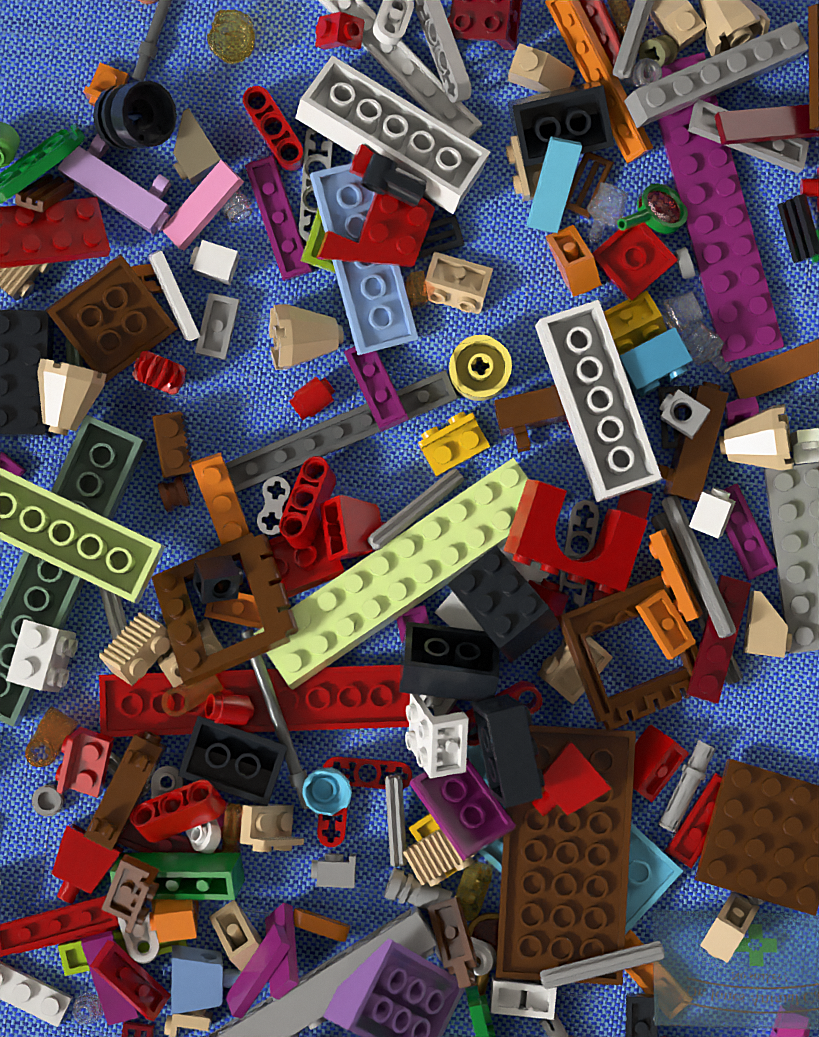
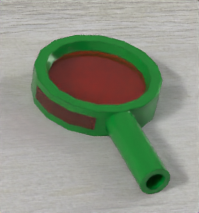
[617,183,688,234]

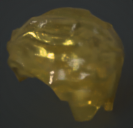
[207,9,255,64]

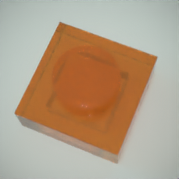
[404,270,429,308]

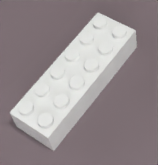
[296,56,490,214]
[535,300,662,502]

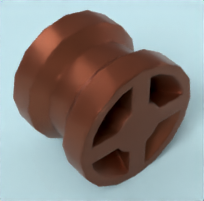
[157,476,191,513]

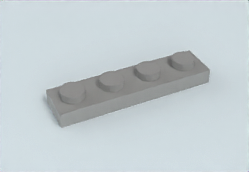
[688,99,809,173]

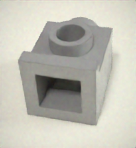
[311,853,356,888]

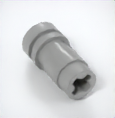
[384,868,452,911]

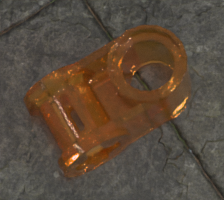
[25,706,78,767]

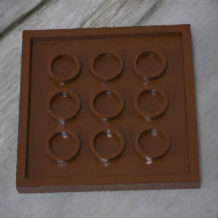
[694,759,819,916]

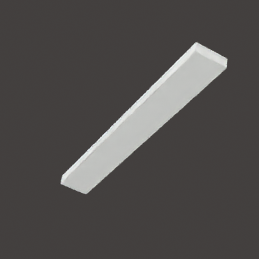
[318,0,482,138]

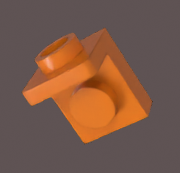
[83,62,129,106]

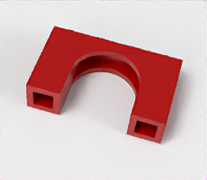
[503,479,648,595]

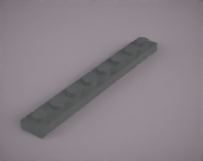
[225,370,458,493]

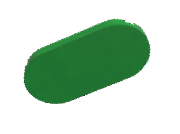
[0,124,85,204]

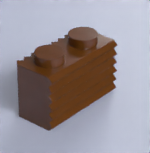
[152,411,194,480]

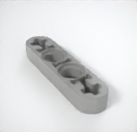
[414,0,471,103]
[299,128,333,243]
[558,500,599,614]

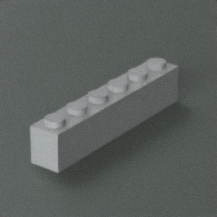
[624,21,809,129]

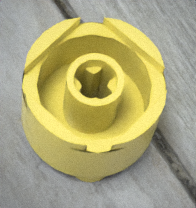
[449,335,512,401]

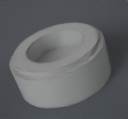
[674,247,695,279]
[32,784,65,816]

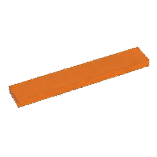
[545,0,654,164]

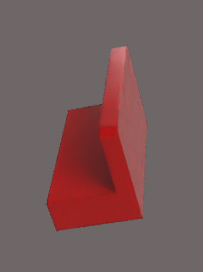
[633,725,689,803]

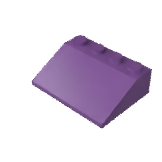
[323,938,465,1037]

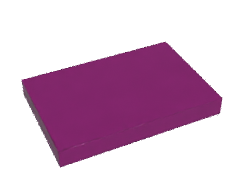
[409,757,516,861]

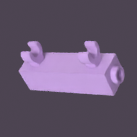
[58,134,172,235]

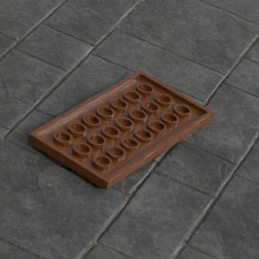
[495,725,636,985]

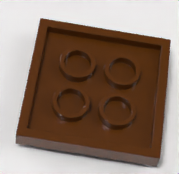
[46,254,177,384]

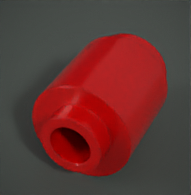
[289,376,336,420]
[205,692,254,727]

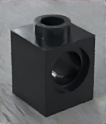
[193,555,243,604]

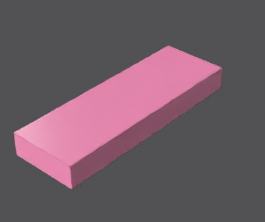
[162,160,244,251]

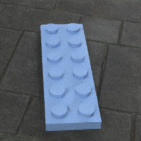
[310,163,418,355]

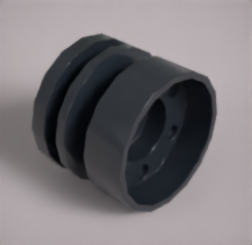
[93,81,177,150]

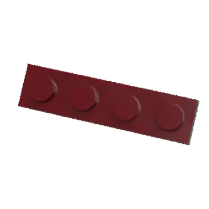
[686,575,751,704]

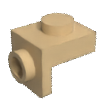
[164,1009,213,1037]

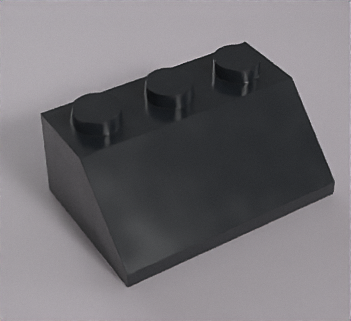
[507,81,614,167]
[178,716,288,806]

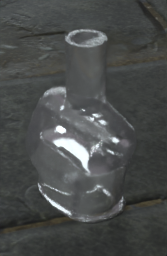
[587,182,629,243]
[661,290,705,333]
[680,320,732,374]

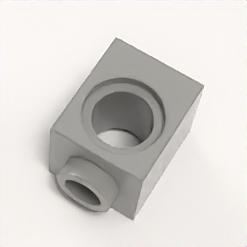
[659,389,710,440]

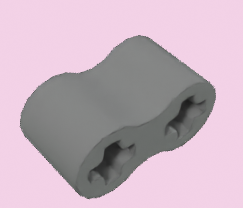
[257,476,292,536]

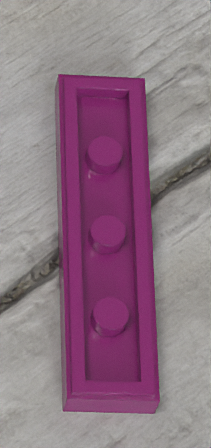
[245,155,312,282]

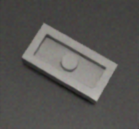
[195,293,240,361]

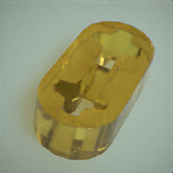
[455,860,492,921]

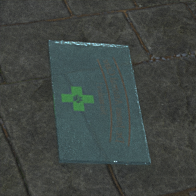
[651,910,819,1030]

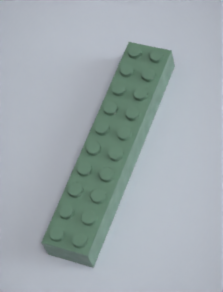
[0,414,147,727]

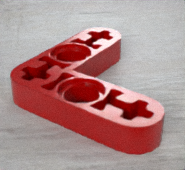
[317,756,413,848]

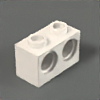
[489,975,557,1019]

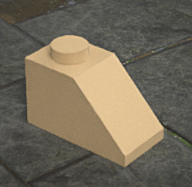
[650,0,706,52]
[507,43,575,93]
[743,591,792,658]
[700,891,760,963]
[209,900,263,972]

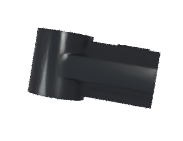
[360,154,427,207]

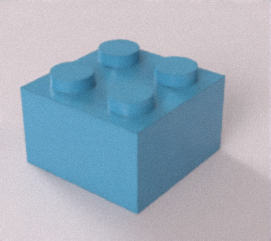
[619,327,692,397]

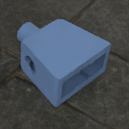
[171,945,241,1014]

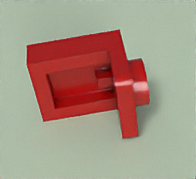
[315,12,365,50]

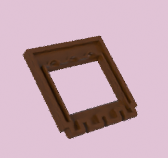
[151,532,299,687]
[557,575,698,731]

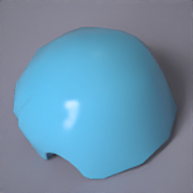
[302,767,352,816]

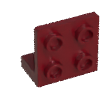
[449,0,523,50]

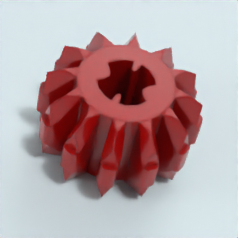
[132,351,187,395]

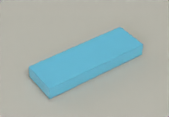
[527,136,582,233]

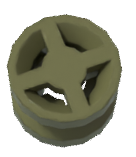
[639,35,678,70]

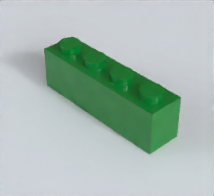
[110,852,245,900]

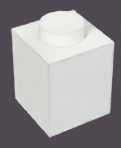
[190,240,240,285]
[689,487,736,538]

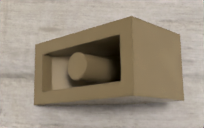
[173,108,221,185]

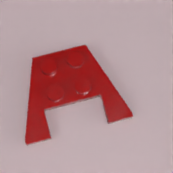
[316,144,435,267]

